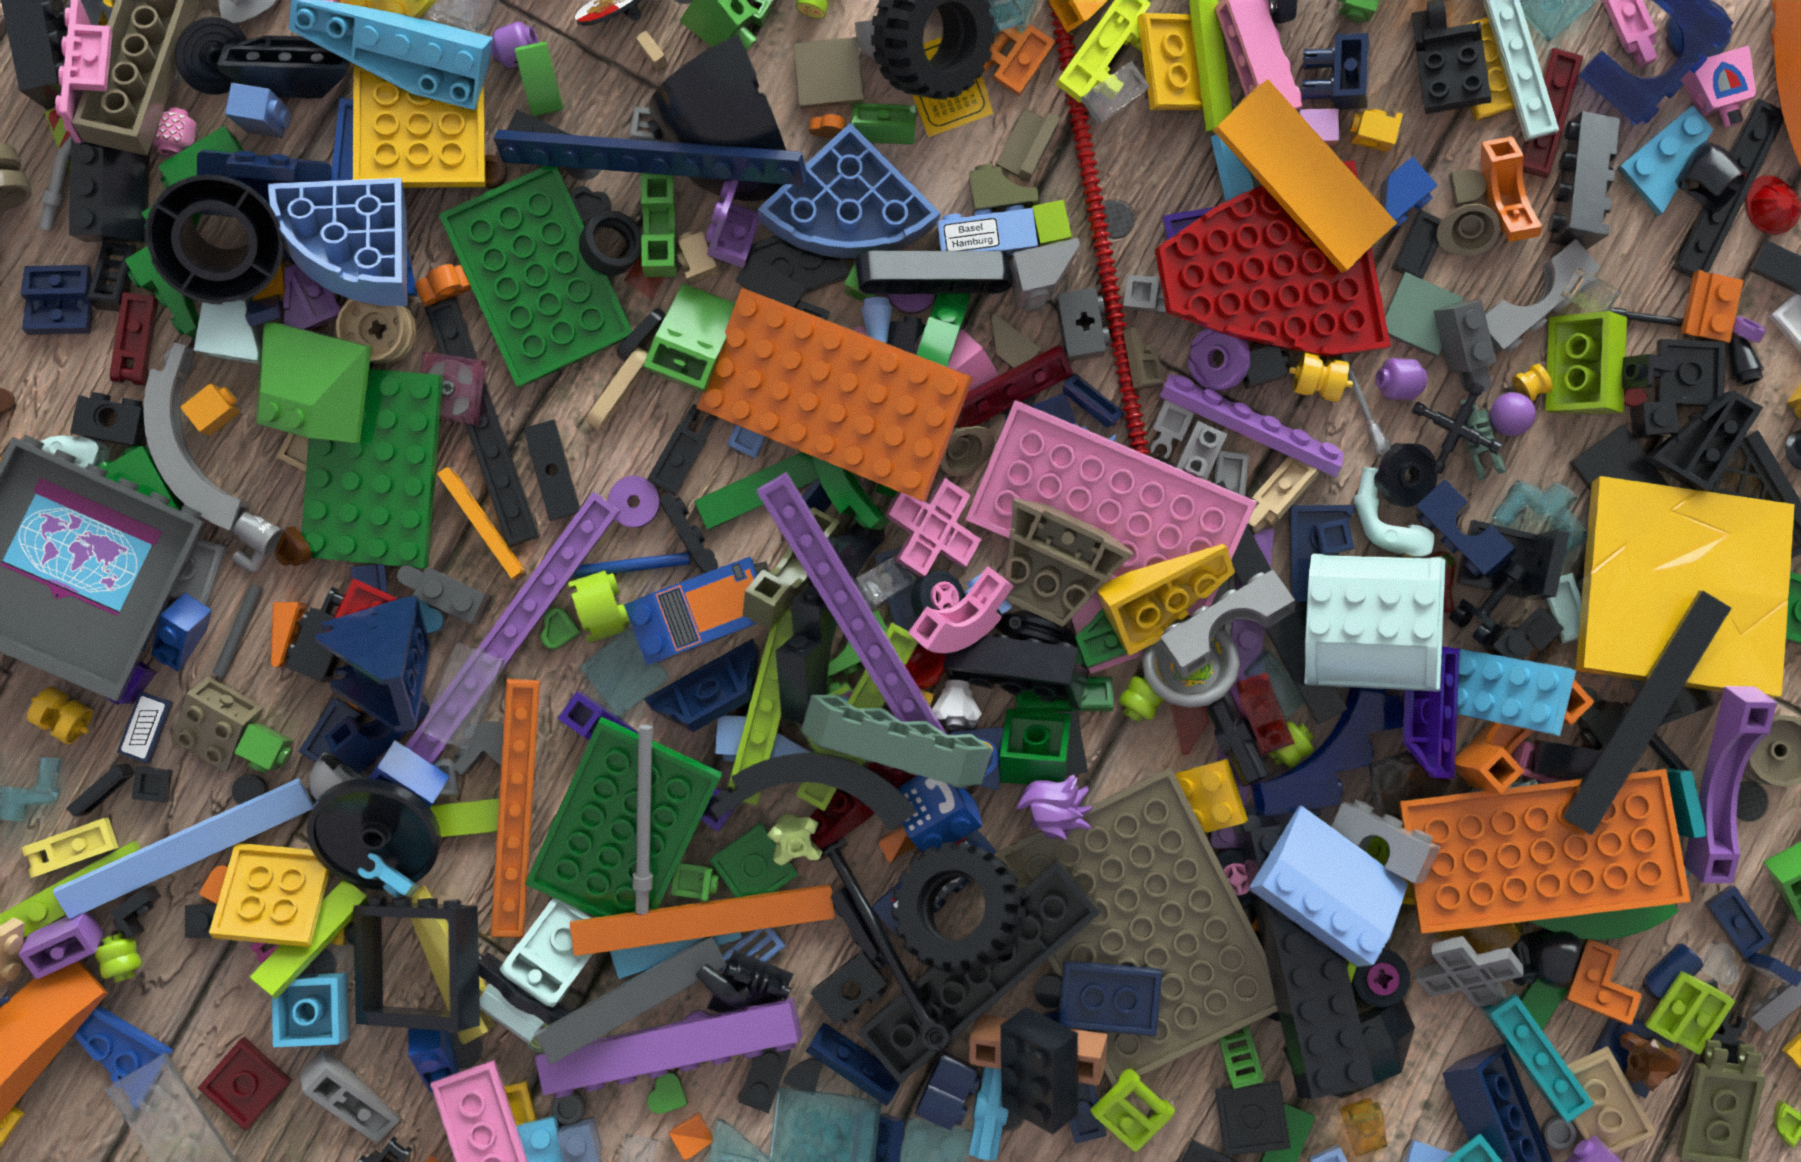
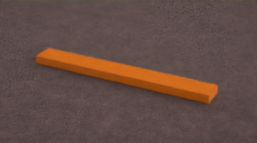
[491,678,540,938]
[570,884,835,956]

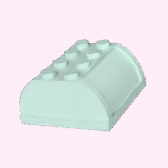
[1304,554,1445,691]

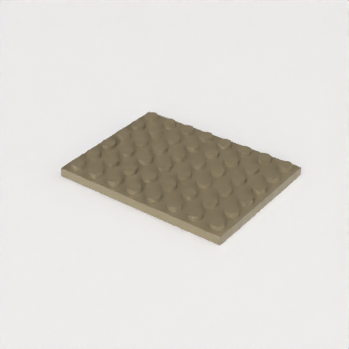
[996,766,1278,1087]

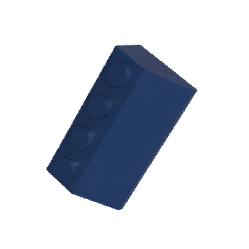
[1442,1043,1553,1162]

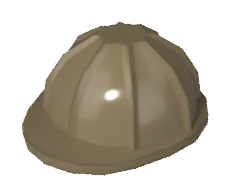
[1436,204,1500,256]
[940,426,995,477]

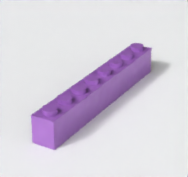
[535,997,802,1098]

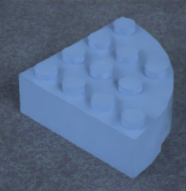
[758,123,941,259]
[268,178,407,306]

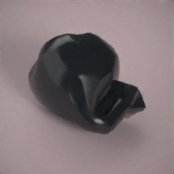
[1511,930,1583,988]

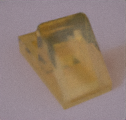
[1340,1098,1387,1157]

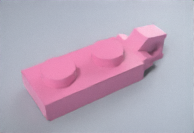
[1602,0,1658,68]

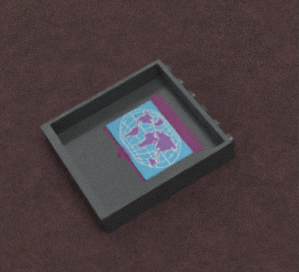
[0,435,207,701]

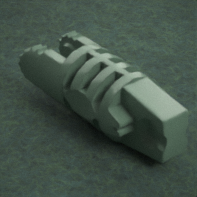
[1460,398,1506,481]

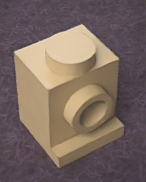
[676,231,719,285]

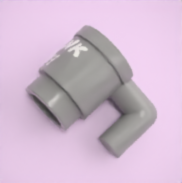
[232,512,283,573]

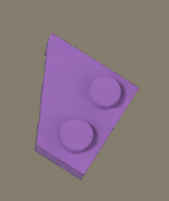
[283,264,340,330]

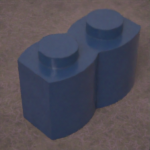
[915,1050,981,1131]

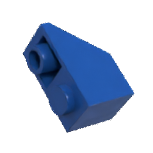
[1379,156,1438,230]
[151,593,212,672]
[408,1028,460,1092]

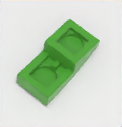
[515,41,564,116]

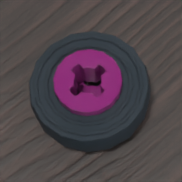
[1351,948,1410,1007]

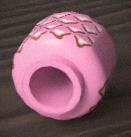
[152,107,198,157]

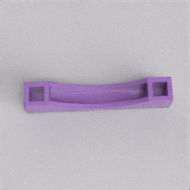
[1684,686,1777,883]

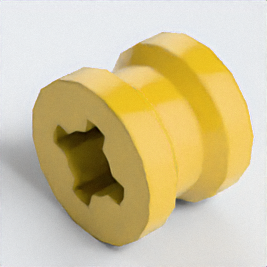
[1512,363,1553,402]

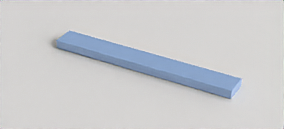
[53,778,314,919]

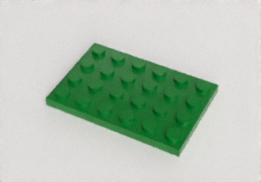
[438,166,633,389]
[301,369,443,569]
[525,717,722,917]

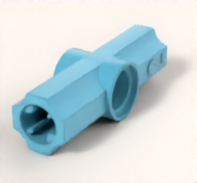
[969,1067,1009,1160]

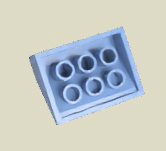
[1248,806,1408,967]

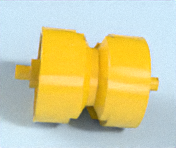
[1288,352,1353,403]
[27,686,93,745]

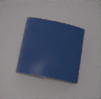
[21,265,92,335]

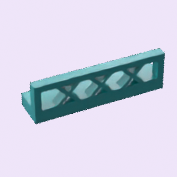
[1480,993,1594,1123]

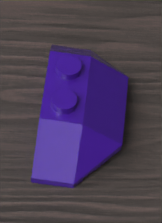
[1403,646,1460,779]

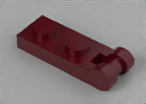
[110,292,158,386]

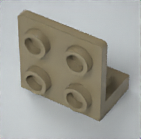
[171,676,263,772]

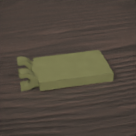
[1676,1039,1766,1162]

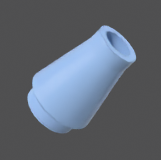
[861,297,893,344]

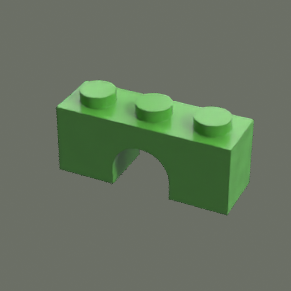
[641,173,677,277]

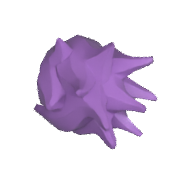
[1017,774,1092,841]

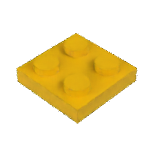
[1175,758,1248,833]

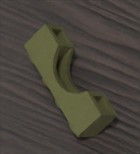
[742,507,841,630]

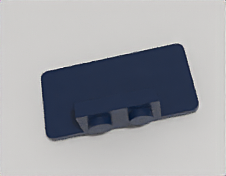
[197,150,332,217]

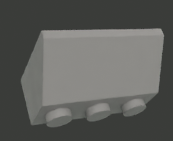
[1010,238,1080,312]

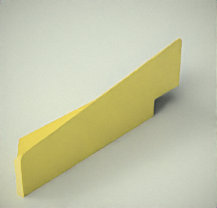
[406,885,495,1045]

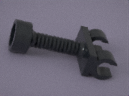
[1449,559,1531,647]

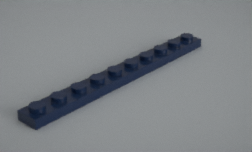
[493,130,808,186]

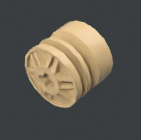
[336,299,418,365]

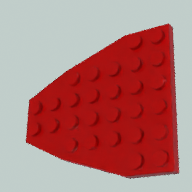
[1155,161,1391,357]

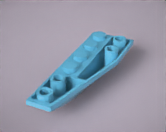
[289,0,493,110]

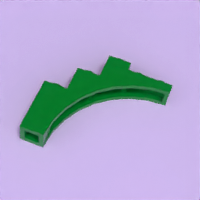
[125,126,244,339]

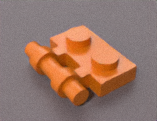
[983,14,1056,96]

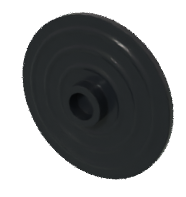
[175,16,247,95]

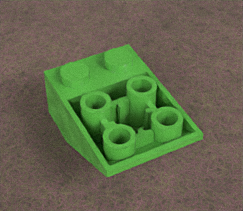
[643,283,735,393]

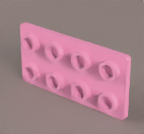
[55,0,113,143]

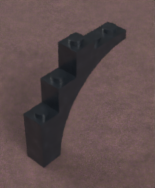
[776,522,885,724]

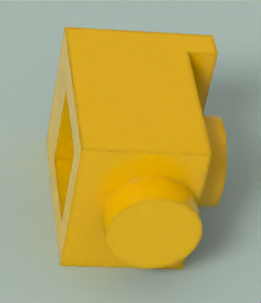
[1349,109,1403,153]

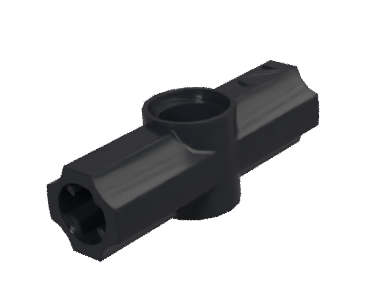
[1206,690,1270,787]

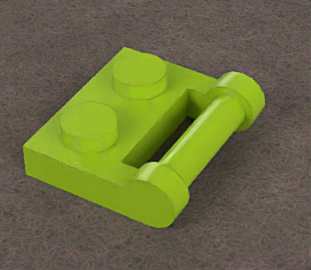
[1090,1069,1175,1153]

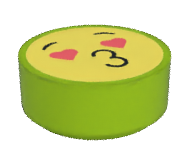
[795,0,829,19]

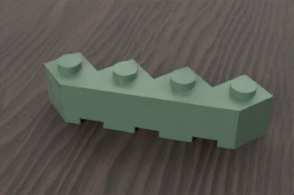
[801,695,992,788]

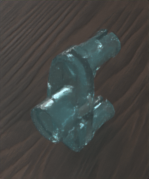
[1492,480,1587,559]
[0,757,61,821]

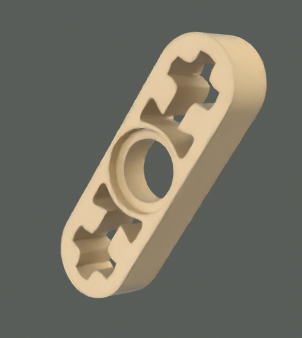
[585,347,648,431]

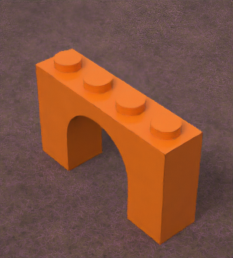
[1455,680,1594,794]

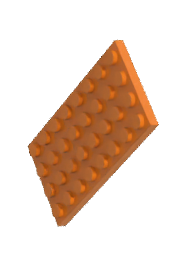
[697,287,974,502]
[1398,769,1691,934]

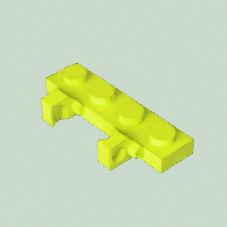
[1055,0,1151,103]

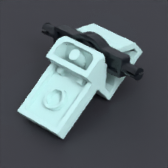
[479,898,593,1044]

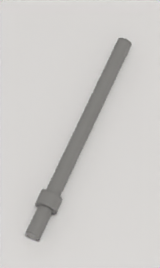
[633,725,653,914]

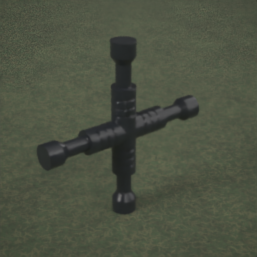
[1412,382,1504,474]

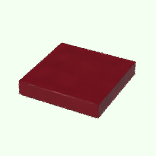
[198,1037,292,1131]

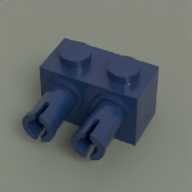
[1302,33,1370,109]

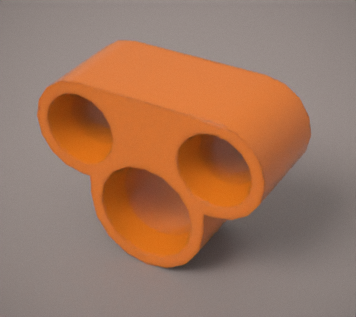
[414,264,472,306]

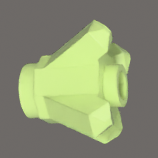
[767,814,822,866]

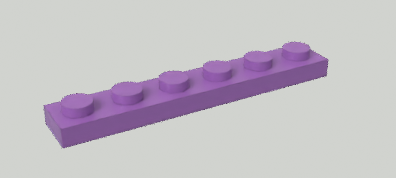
[1160,373,1344,477]

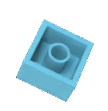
[272,972,350,1047]

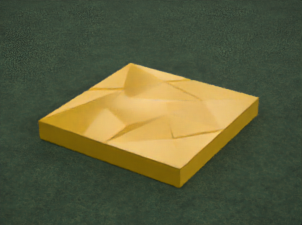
[1575,476,1795,699]

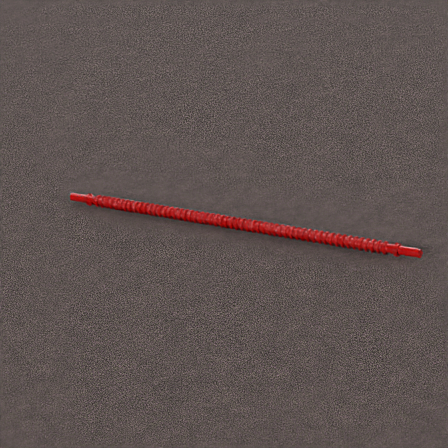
[1048,3,1150,455]

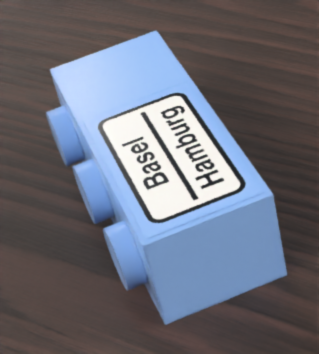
[937,205,1038,256]

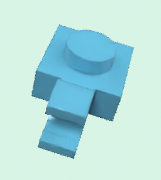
[357,853,419,898]

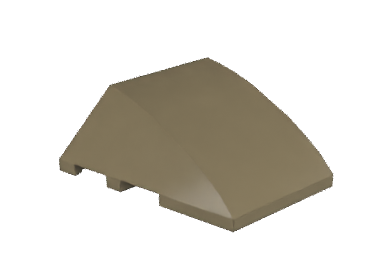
[1005,498,1134,627]

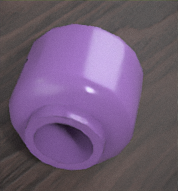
[491,21,539,69]
[1376,358,1427,400]

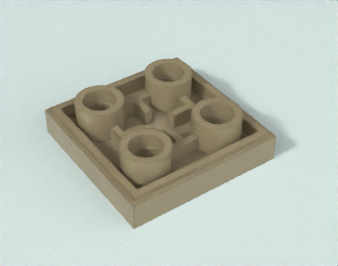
[794,37,863,109]

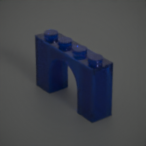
[1578,0,1734,125]

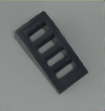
[87,241,136,312]

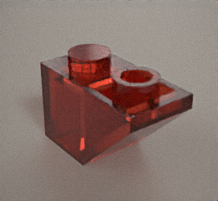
[1236,672,1295,755]

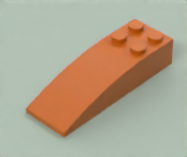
[0,960,108,1122]

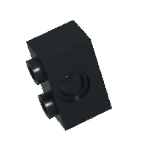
[70,392,147,447]
[811,950,887,1024]

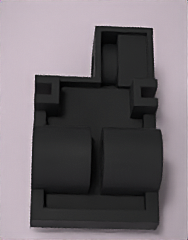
[1411,0,1491,114]

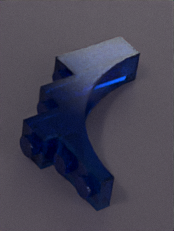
[1251,687,1404,816]

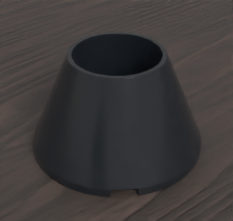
[145,175,284,304]

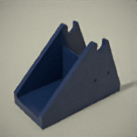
[315,596,431,732]

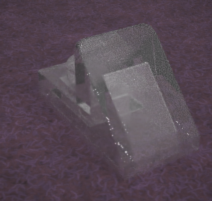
[853,553,917,609]

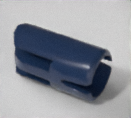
[1642,943,1704,999]

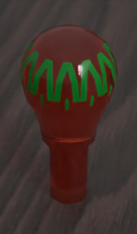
[1428,550,1456,613]

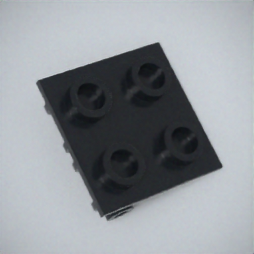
[707,950,794,1013]

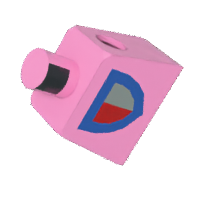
[1679,45,1756,129]

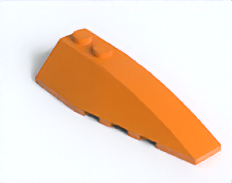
[1771,0,1801,167]

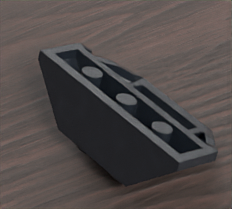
[217,35,351,99]
[1282,999,1415,1099]

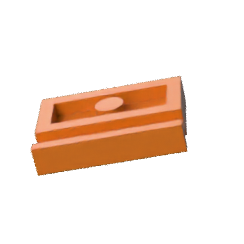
[1680,270,1744,344]

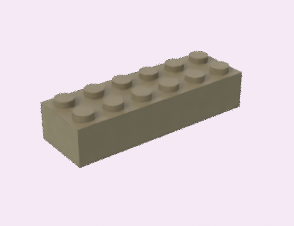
[72,0,201,156]

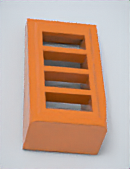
[271,602,306,667]

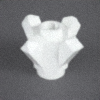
[932,680,982,730]

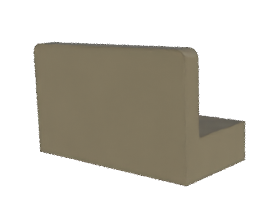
[997,109,1060,182]

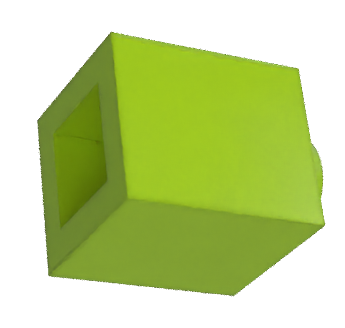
[1032,199,1072,247]

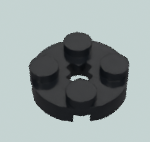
[1374,443,1438,507]

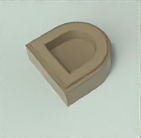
[1449,169,1486,206]

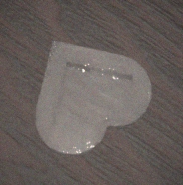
[1700,941,1740,985]

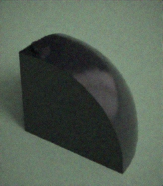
[647,35,787,201]

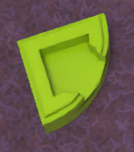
[1774,1100,1801,1148]

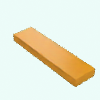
[437,467,527,580]

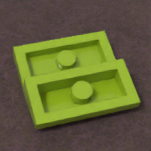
[1645,971,1736,1055]

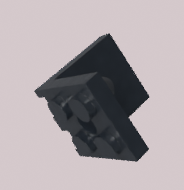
[1456,520,1570,601]

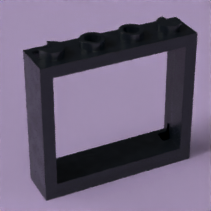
[353,897,480,1032]

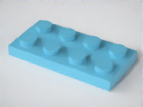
[1457,649,1576,736]

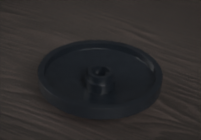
[307,779,441,890]

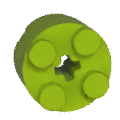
[568,570,630,644]

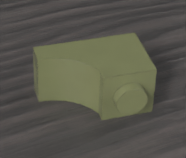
[969,164,1039,213]

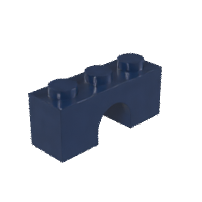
[1416,479,1517,579]
[324,693,432,774]

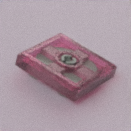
[420,352,487,425]

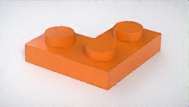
[1565,939,1642,1026]

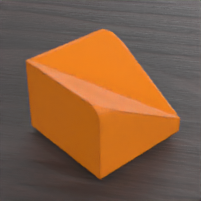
[878,826,916,863]
[668,1112,715,1161]

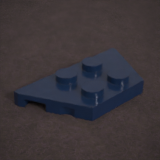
[644,638,759,732]

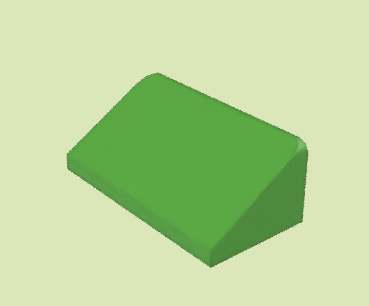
[852,103,916,144]

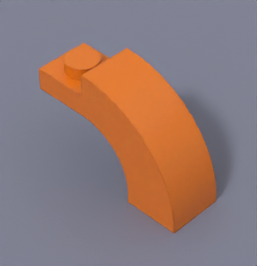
[1481,136,1542,242]

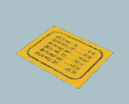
[912,37,994,138]

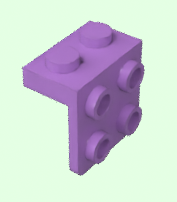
[705,179,759,268]

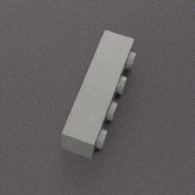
[1751,966,1801,1032]

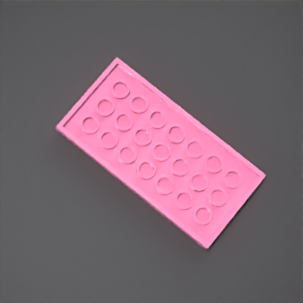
[965,400,1257,616]

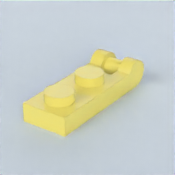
[21,817,119,879]

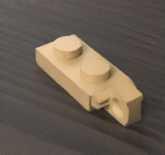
[1247,456,1319,535]

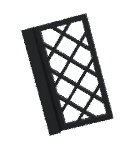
[1711,430,1801,559]

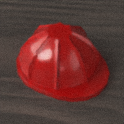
[1745,175,1801,235]
[905,643,946,690]

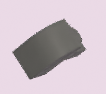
[452,721,504,775]

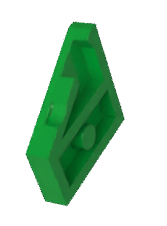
[1075,608,1127,669]

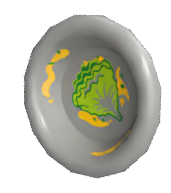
[1142,617,1240,708]

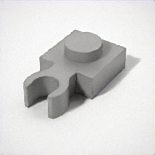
[1149,399,1194,459]

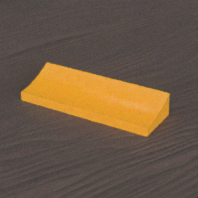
[1213,79,1397,273]

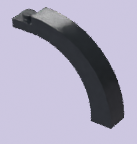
[710,753,917,831]

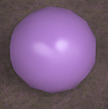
[1489,392,1536,437]

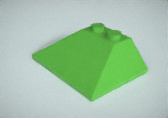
[254,321,372,443]

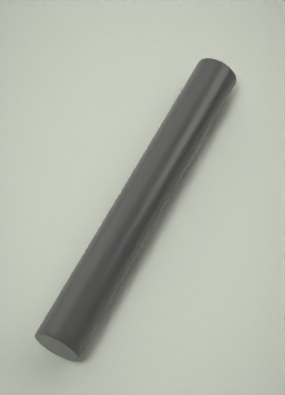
[212,584,263,677]

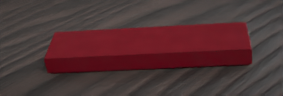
[1521,47,1583,179]
[955,345,1073,428]

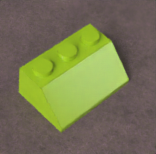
[1545,311,1627,415]

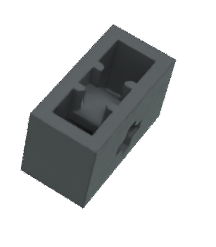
[1055,287,1110,362]

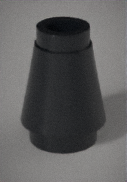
[1727,336,1764,386]

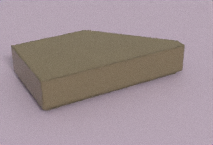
[991,313,1041,369]
[1123,328,1164,389]

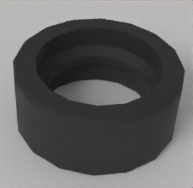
[579,210,642,276]

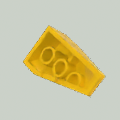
[1096,544,1235,656]

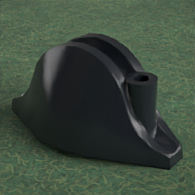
[995,609,1076,647]

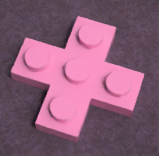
[884,478,982,577]

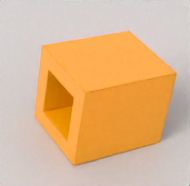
[180,383,240,436]

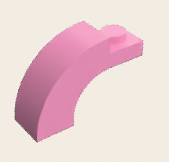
[908,566,1014,653]

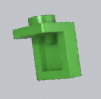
[671,862,719,902]

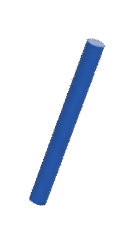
[571,552,691,579]

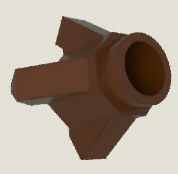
[1620,1031,1681,1092]

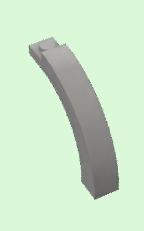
[144,342,251,531]

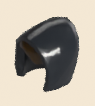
[1675,142,1746,213]

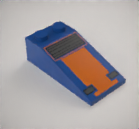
[624,557,758,666]

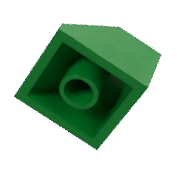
[1000,709,1071,785]

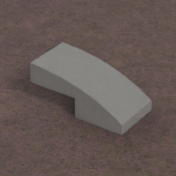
[1123,275,1170,315]

